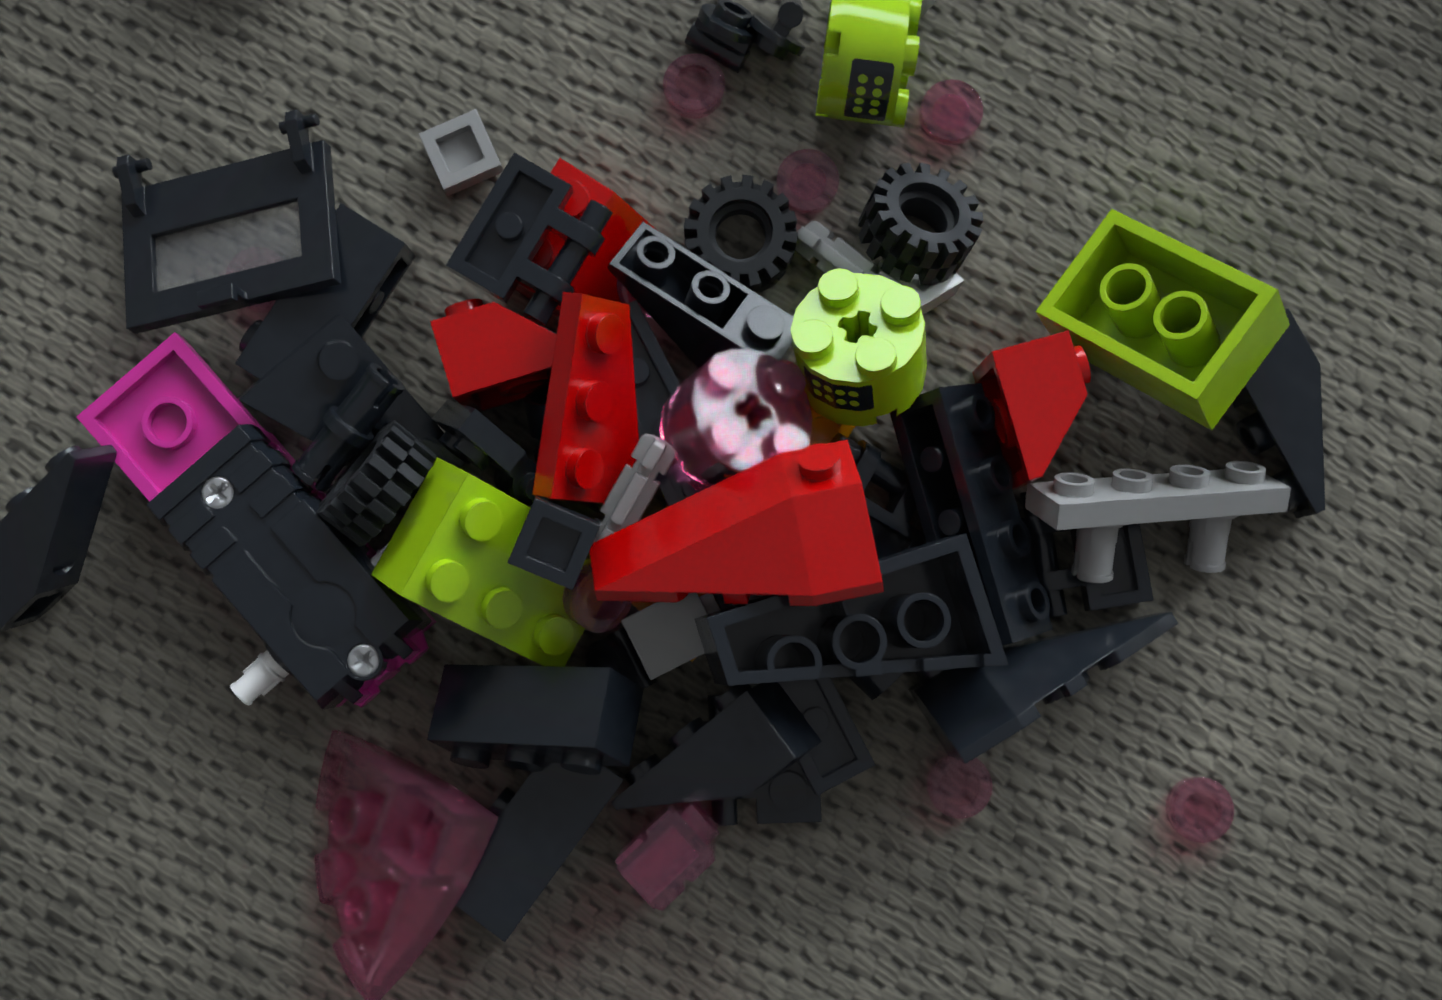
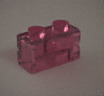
[615,801,720,911]

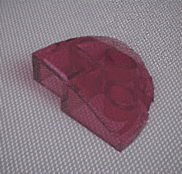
[314,730,499,1000]

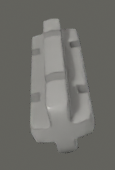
[795,221,900,284]
[593,433,676,543]

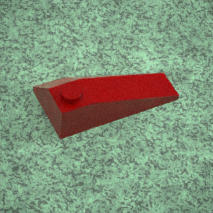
[589,440,884,606]

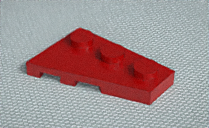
[532,292,639,503]

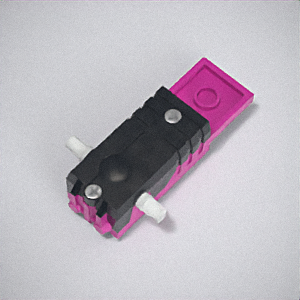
[76,332,437,710]

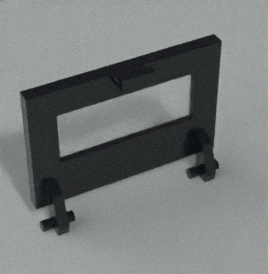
[112,109,341,334]

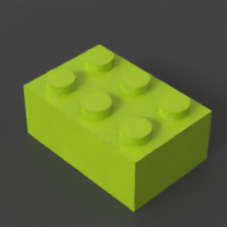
[1035,209,1290,430]
[371,457,600,667]

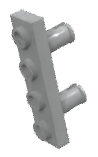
[1025,461,1291,583]

